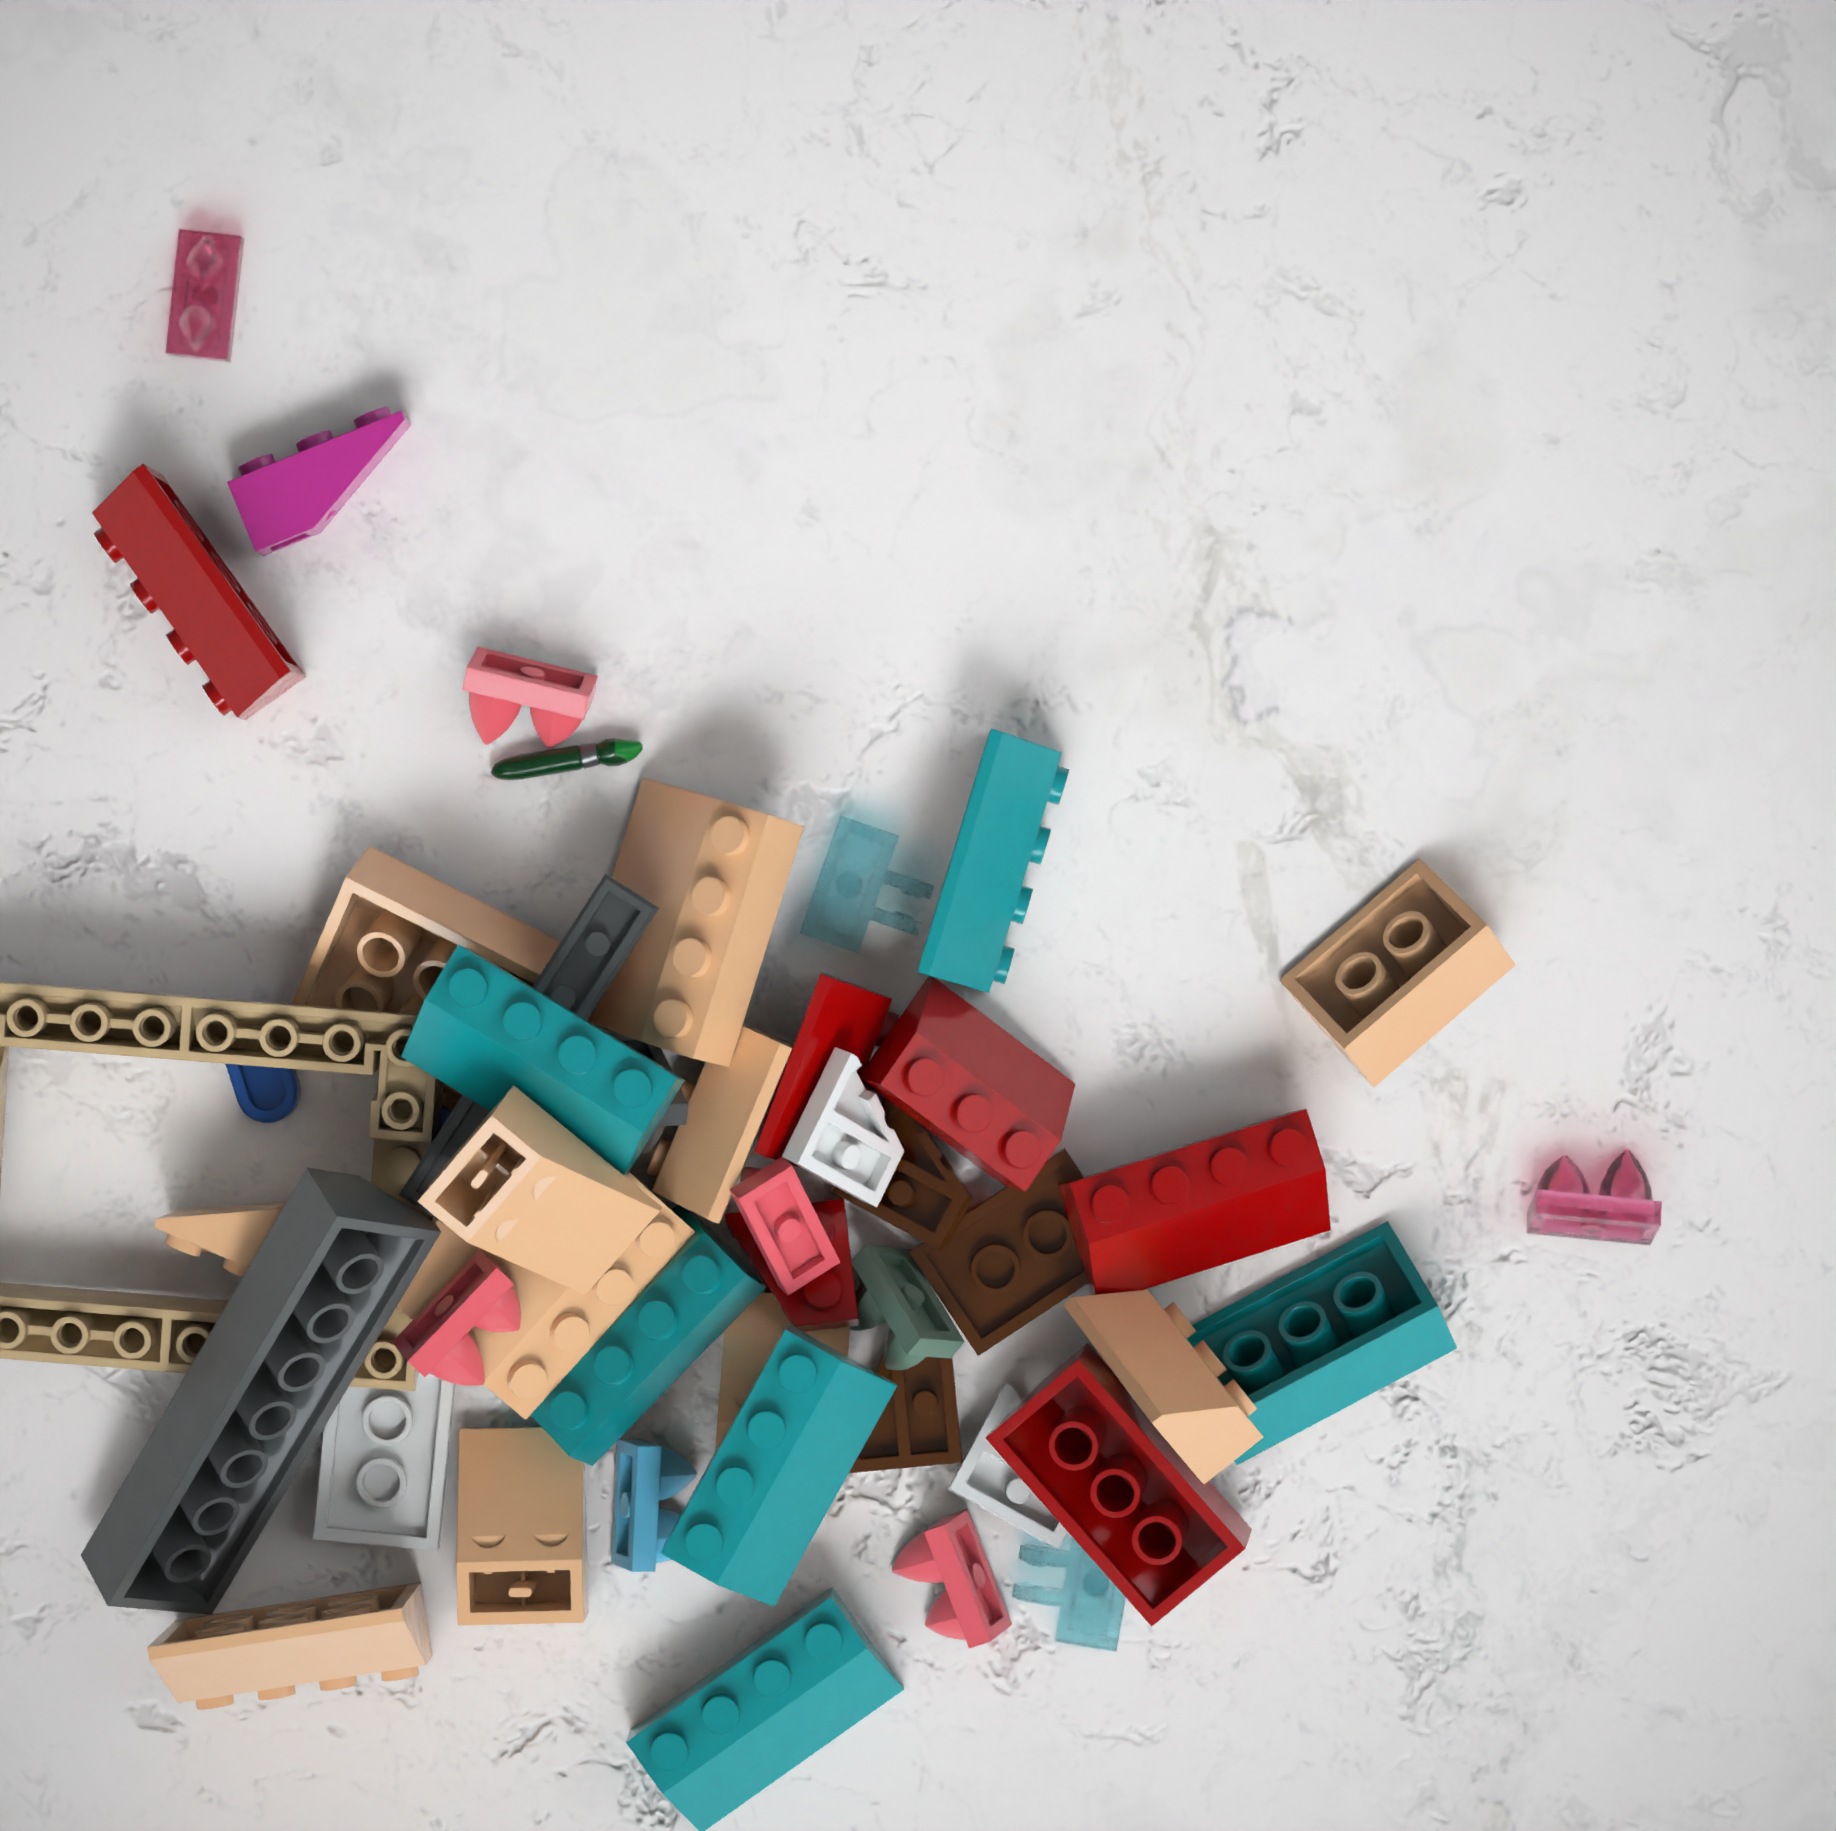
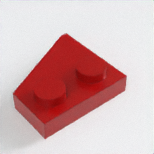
[725,1199,859,1332]

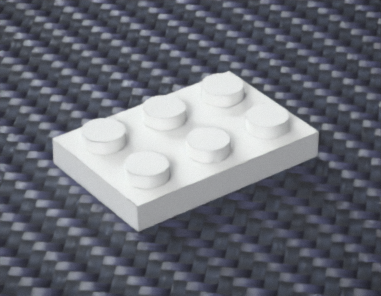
[313,1372,456,1551]

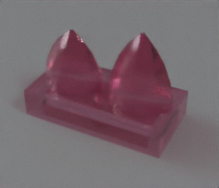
[165,229,244,362]
[1526,1150,1662,1245]

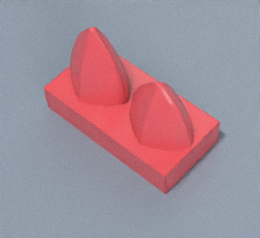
[462,647,598,748]
[729,1157,840,1295]
[392,1249,521,1386]
[892,1509,1012,1648]

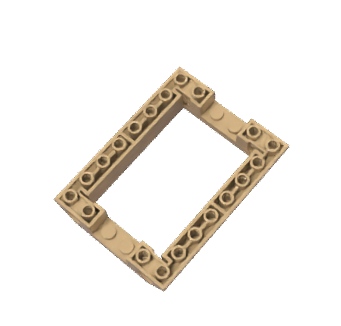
[0,981,443,1391]

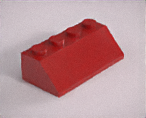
[92,464,306,720]
[1058,1109,1331,1295]
[986,1343,1252,1627]

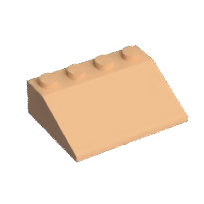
[587,777,804,1067]
[291,845,561,1109]
[397,1172,695,1420]
[147,1582,433,1710]

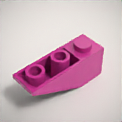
[227,407,411,556]

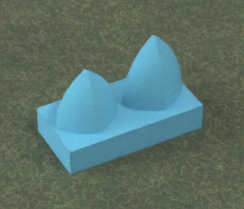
[611,1439,697,1572]

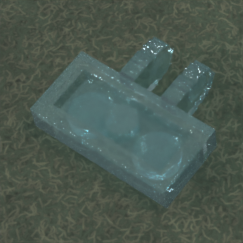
[800,815,934,953]
[1012,1536,1126,1652]

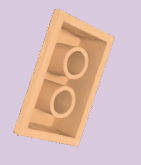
[1279,858,1516,1087]
[647,1023,794,1224]
[1063,1290,1263,1484]

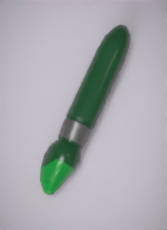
[491,738,643,780]

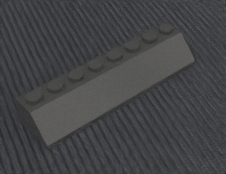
[81,1168,441,1615]

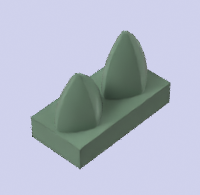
[850,1245,965,1370]

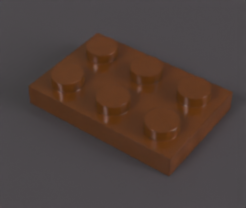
[909,1148,1088,1356]

